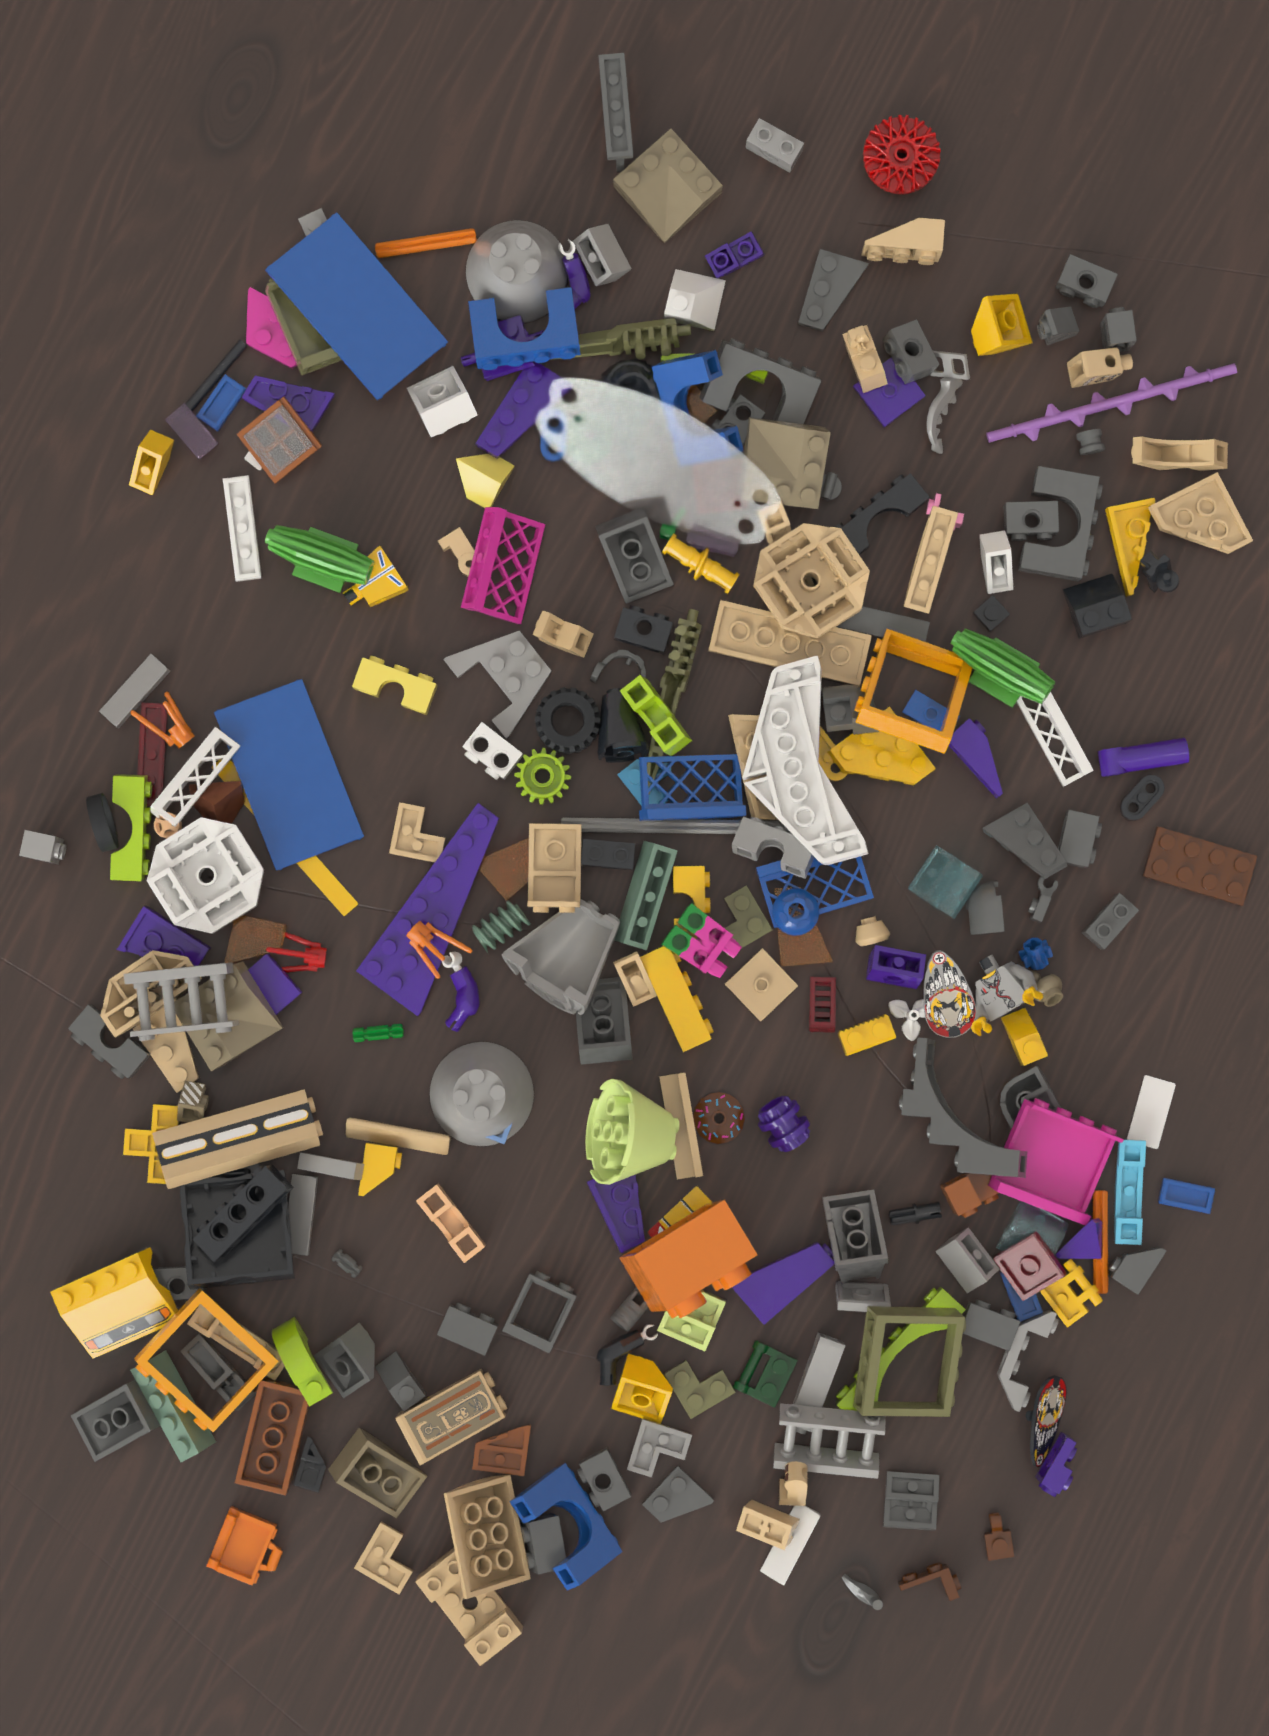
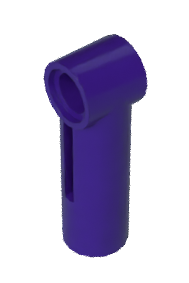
[1097,737,1189,777]

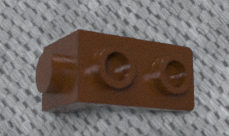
[898,1562,962,1601]

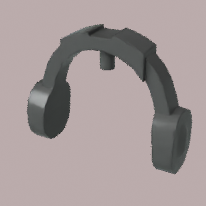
[590,650,646,683]

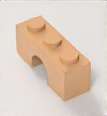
[416,1183,486,1263]

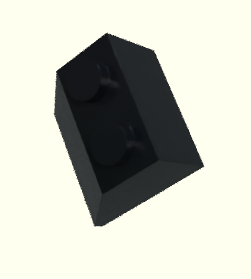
[1063,574,1132,639]

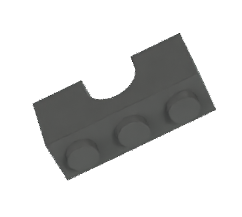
[68,1004,151,1079]

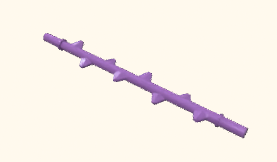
[986,363,1237,443]

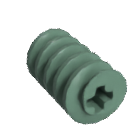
[472,901,531,953]

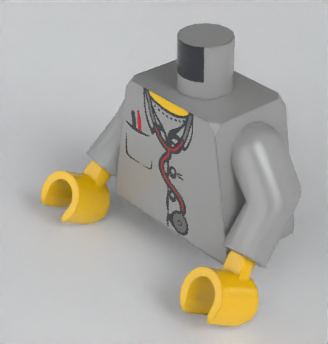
[971,955,1043,1036]

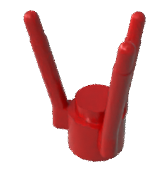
[266,932,327,973]

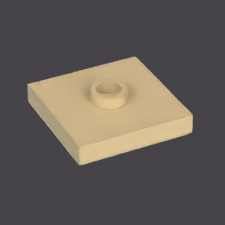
[725,948,798,1022]

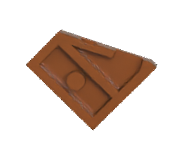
[472,1424,531,1476]

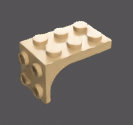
[527,824,581,913]

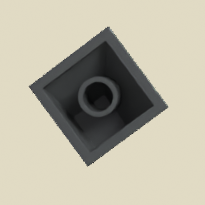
[313,1322,375,1398]

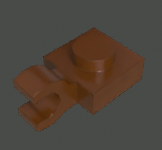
[984,1512,1014,1561]

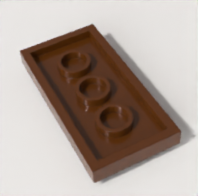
[1142,826,1258,906]

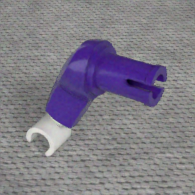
[558,239,591,310]
[442,952,480,1032]

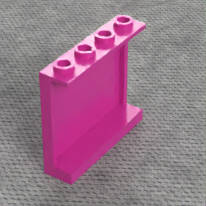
[988,1098,1124,1226]

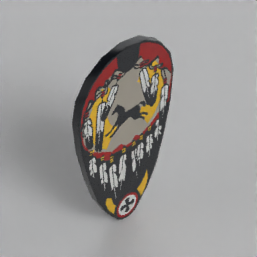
[1025,1375,1067,1467]

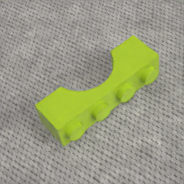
[110,774,152,881]

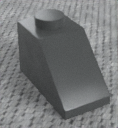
[1108,1246,1166,1295]
[375,1351,427,1411]

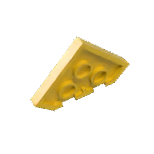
[828,706,936,785]

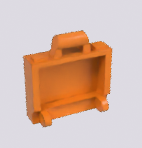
[206,1506,283,1585]

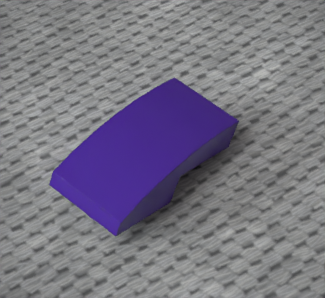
[705,231,765,279]

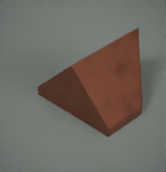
[189,781,245,824]

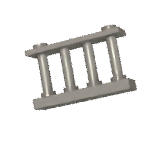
[124,962,239,1041]
[773,1403,885,1479]

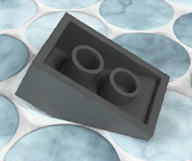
[595,507,674,604]
[576,977,633,1065]
[71,1380,160,1462]

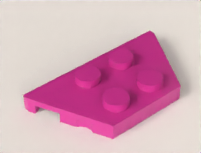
[246,287,297,369]

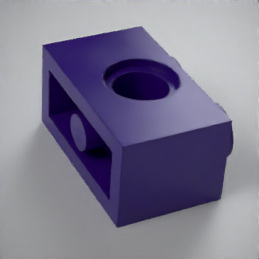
[866,945,926,989]

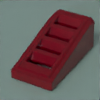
[809,977,836,1032]

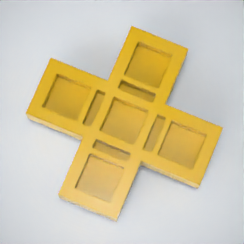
[123,1104,179,1184]

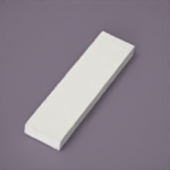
[223,475,262,582]

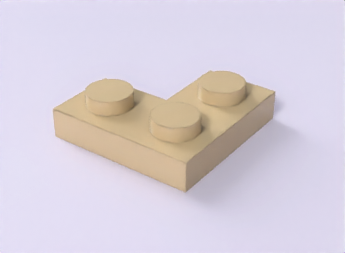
[389,802,446,863]
[354,1521,413,1595]

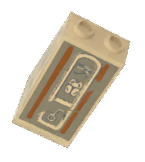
[395,1368,508,1465]

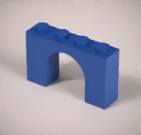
[468,287,581,370]
[652,350,744,467]
[509,1463,623,1590]

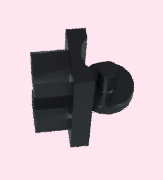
[1140,551,1179,593]

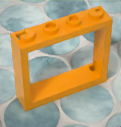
[854,629,972,754]
[134,1288,279,1432]

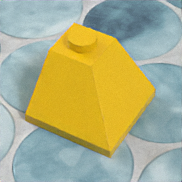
[971,294,1033,356]
[611,1354,673,1424]

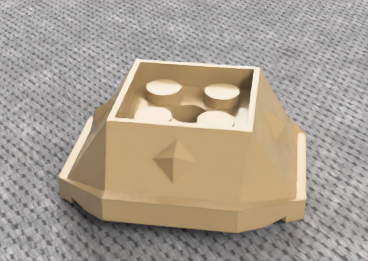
[753,523,870,639]

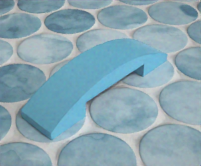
[1114,1140,1146,1245]

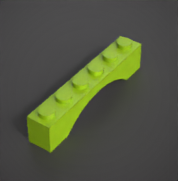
[835,1287,966,1411]

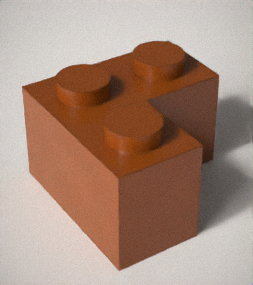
[940,1173,999,1218]

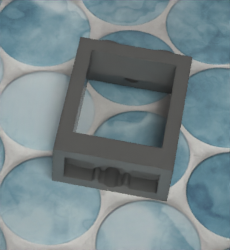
[502,1270,577,1353]

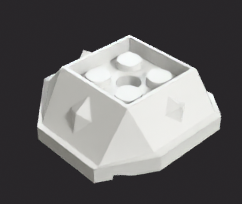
[147,817,264,934]

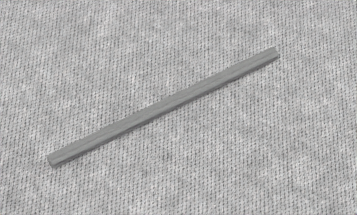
[561,818,792,834]

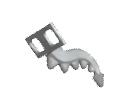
[927,351,970,454]

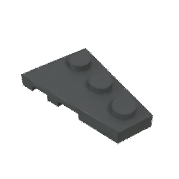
[983,803,1067,879]

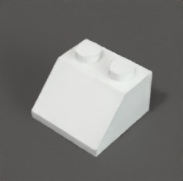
[407,366,477,437]

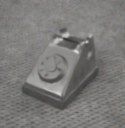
[823,1190,888,1284]

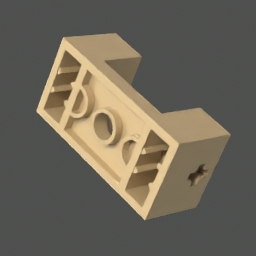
[415,1547,523,1666]

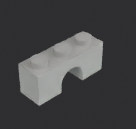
[732,817,814,879]

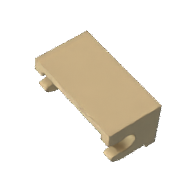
[736,1500,800,1550]

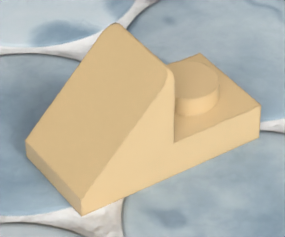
[613,952,657,1007]

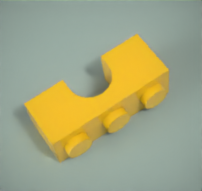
[673,866,710,939]

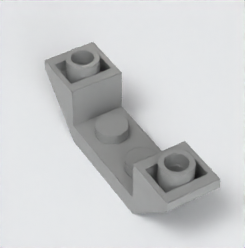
[997,1310,1059,1412]

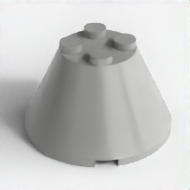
[466,220,568,323]
[430,1042,534,1146]

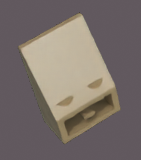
[861,218,945,265]

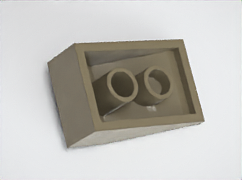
[328,1428,427,1518]

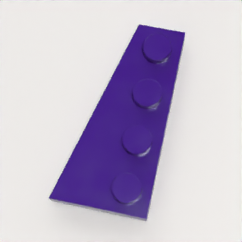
[475,361,574,459]

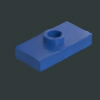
[902,690,960,731]

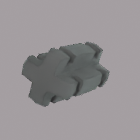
[332,1249,362,1278]

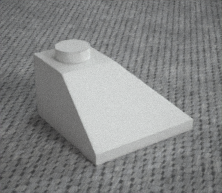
[664,269,726,331]

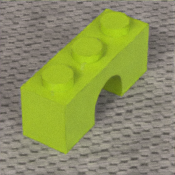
[620,675,692,756]

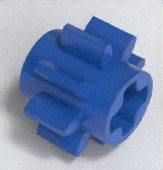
[1019,938,1053,970]

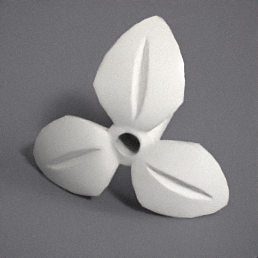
[888,999,925,1041]

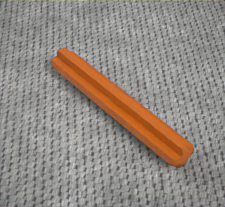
[375,228,477,258]
[1093,1190,1108,1294]

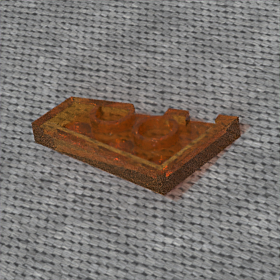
[774,887,833,967]

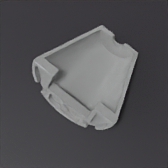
[502,899,621,1015]

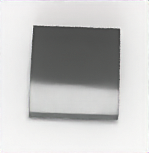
[883,1471,939,1531]

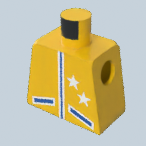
[343,546,408,607]

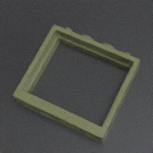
[853,1306,966,1417]

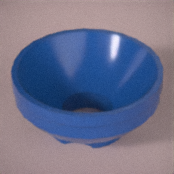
[772,888,819,936]

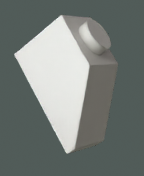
[980,531,1013,594]

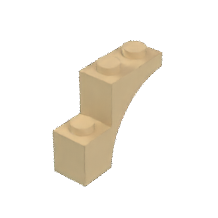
[1131,437,1228,471]

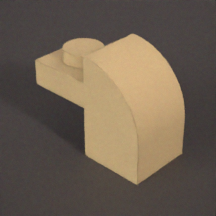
[533,611,593,658]

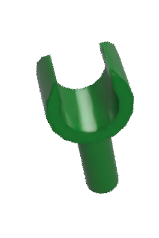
[659,507,686,540]

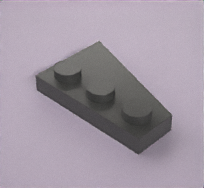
[798,249,869,332]

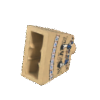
[1067,348,1133,388]

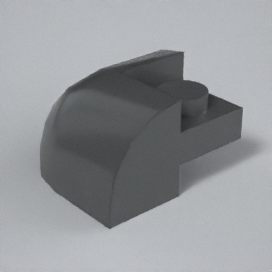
[822,685,879,735]
[966,880,1005,935]
[1000,1066,1062,1129]

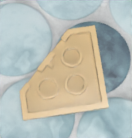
[1148,472,1253,554]

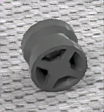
[1076,429,1106,455]

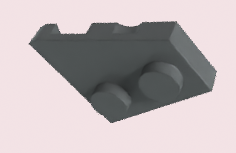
[642,1465,715,1523]

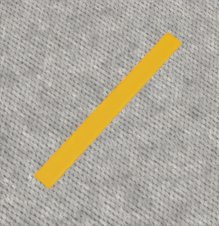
[212,760,358,916]

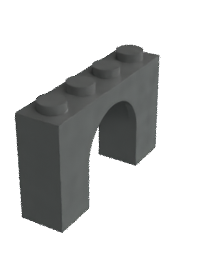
[699,338,822,424]
[1018,466,1103,582]

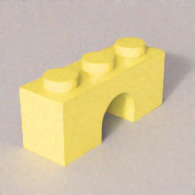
[352,655,437,715]

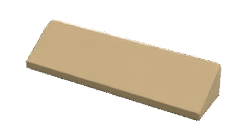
[346,1117,451,1155]

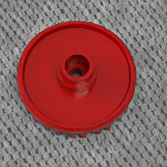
[863,115,941,194]

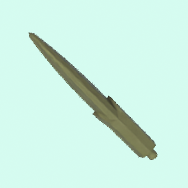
[549,318,691,360]
[647,609,702,795]

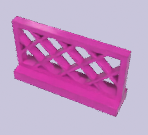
[461,507,545,624]

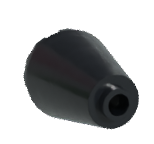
[597,688,649,763]

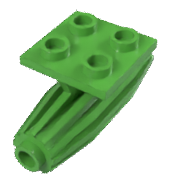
[265,525,374,593]
[950,629,1055,708]

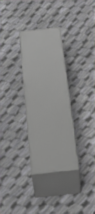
[297,1153,364,1180]

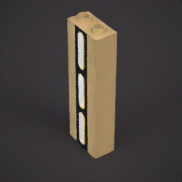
[152,1089,323,1189]

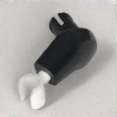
[596,1324,658,1386]

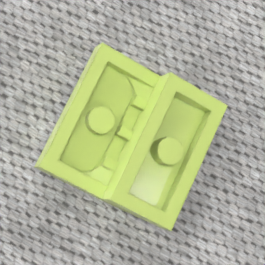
[657,1290,726,1351]

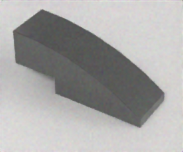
[180,1333,257,1411]

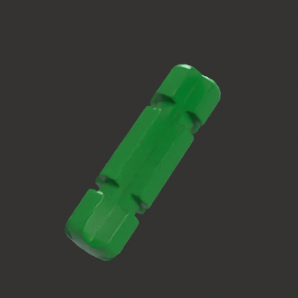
[353,1024,404,1042]

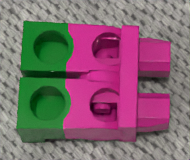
[661,903,742,978]

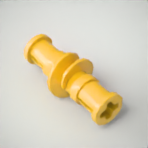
[662,534,740,594]

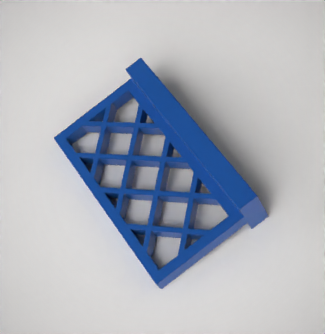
[639,754,746,821]
[756,856,874,928]

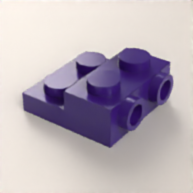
[1035,1432,1077,1497]

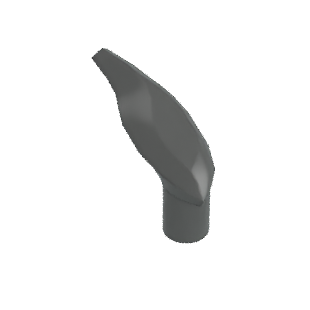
[842,1574,883,1610]

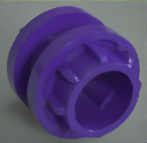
[758,1096,810,1152]

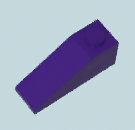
[948,718,1003,798]

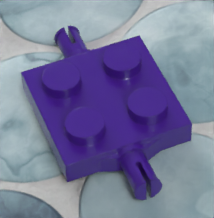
[461,315,544,381]

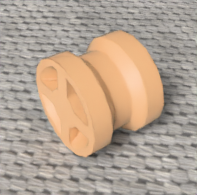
[154,812,182,839]

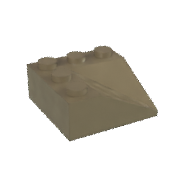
[613,129,723,244]
[737,417,831,509]
[174,961,284,1071]

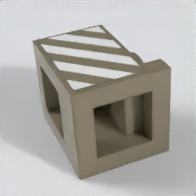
[177,1081,209,1123]

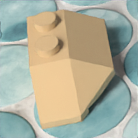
[100,950,202,1038]

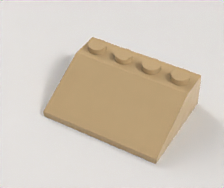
[444,1475,531,1599]

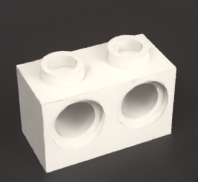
[462,722,523,780]

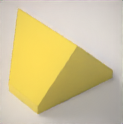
[456,454,515,508]

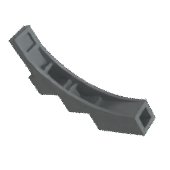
[899,1038,1028,1178]

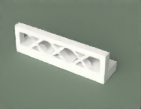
[1017,692,1094,787]
[150,727,240,827]

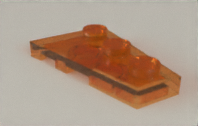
[479,838,529,901]

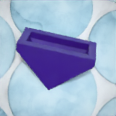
[1055,1218,1102,1259]

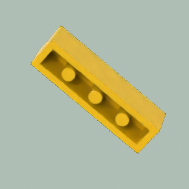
[640,946,714,1052]

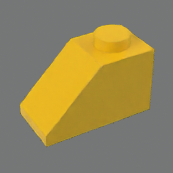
[129,430,174,495]
[1001,1008,1048,1066]
[358,1143,402,1196]

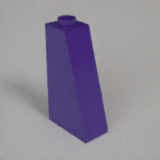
[732,1242,835,1325]

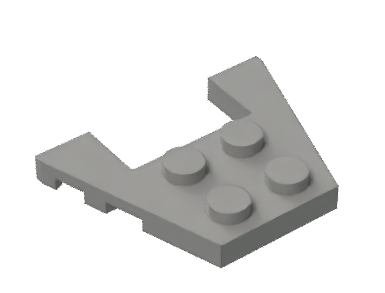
[443,631,552,739]

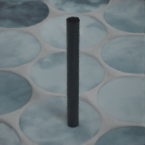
[173,339,247,424]

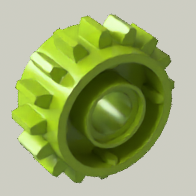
[514,748,571,805]

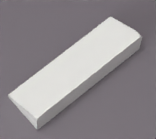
[760,1506,820,1585]

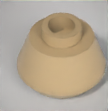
[855,916,890,946]

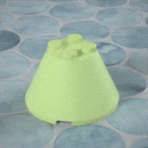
[585,1079,679,1185]

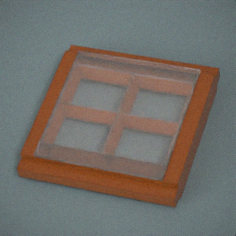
[237,396,322,484]

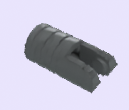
[610,1287,649,1332]

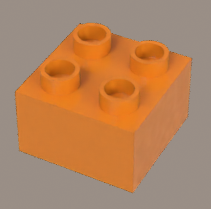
[619,1200,757,1319]

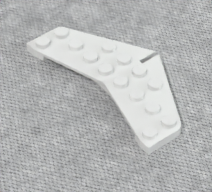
[742,656,869,865]

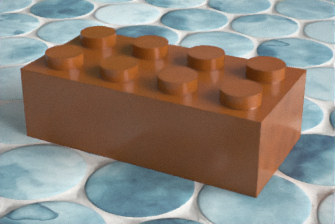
[235,1377,309,1496]

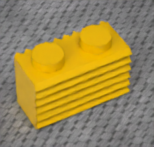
[838,1014,896,1056]

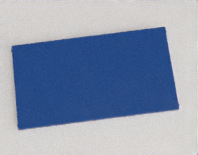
[265,212,448,400]
[214,679,364,871]

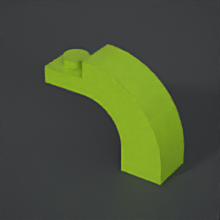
[272,1317,333,1407]

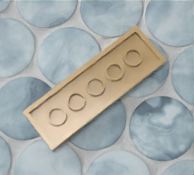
[708,600,872,686]

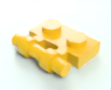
[1040,1259,1103,1328]

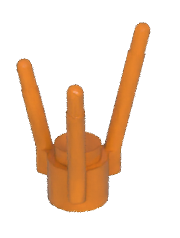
[130,692,195,748]
[406,921,473,979]

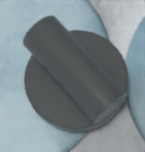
[820,472,842,500]

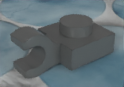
[1028,876,1058,923]

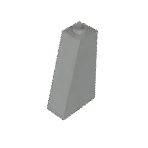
[793,1332,845,1435]

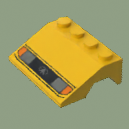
[50,1247,178,1358]

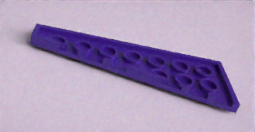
[356,803,500,1016]

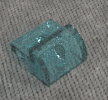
[908,845,983,919]
[996,1201,1069,1255]

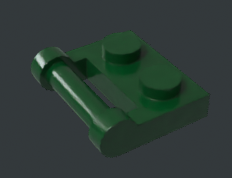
[733,1340,798,1408]

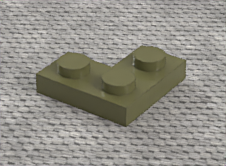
[724,885,772,956]
[664,1360,736,1419]

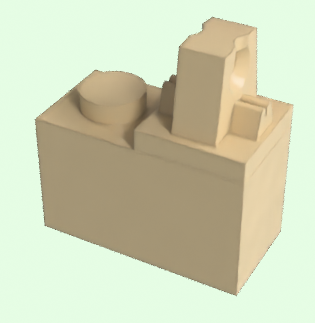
[842,325,887,393]

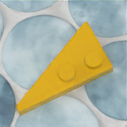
[1105,498,1155,597]

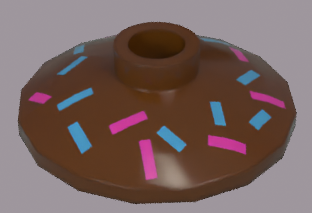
[693,1092,745,1144]

